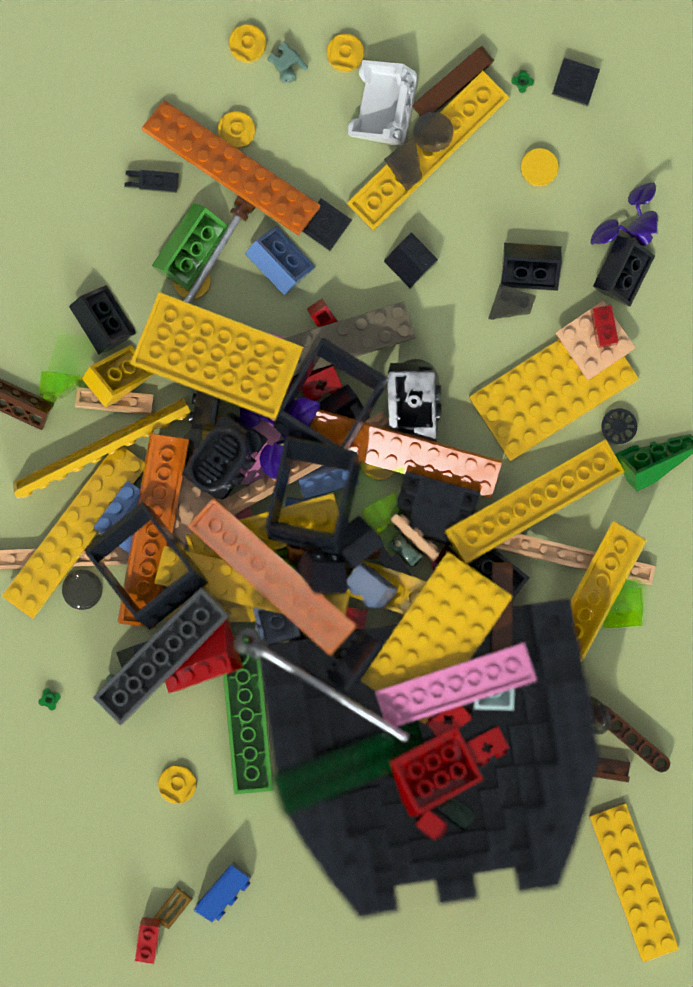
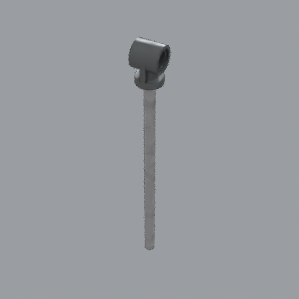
[234,629,408,741]

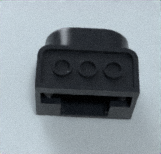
[388,359,442,442]
[182,412,268,500]
[394,472,481,546]

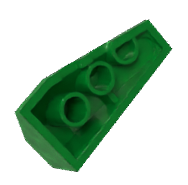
[616,434,693,491]

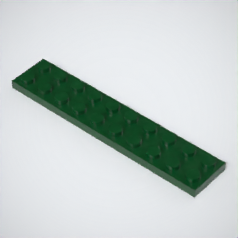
[270,720,424,816]

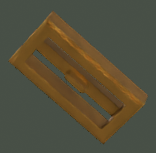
[153,887,193,930]

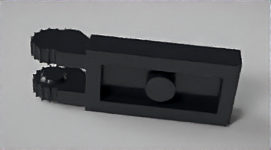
[124,170,179,193]

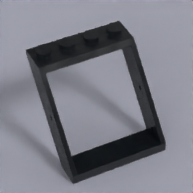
[273,337,388,449]
[266,436,360,555]
[84,501,209,629]

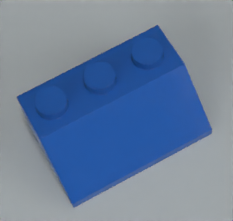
[194,861,251,922]

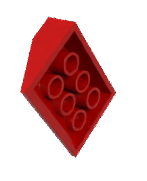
[165,619,243,693]
[390,727,483,817]

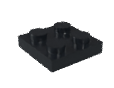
[552,58,600,107]
[302,198,352,251]

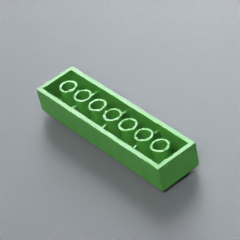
[223,636,273,795]

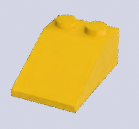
[82,345,154,408]

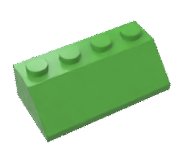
[152,203,228,291]

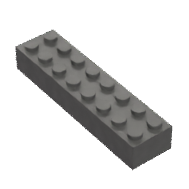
[93,586,232,725]

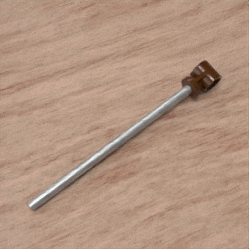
[184,196,256,304]

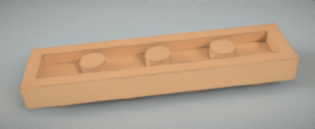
[75,387,154,415]

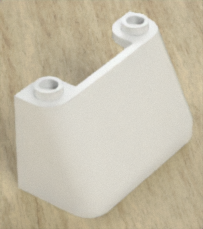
[348,60,418,146]

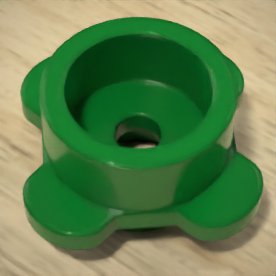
[511,70,534,93]
[38,688,61,711]

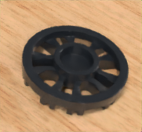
[601,408,637,444]

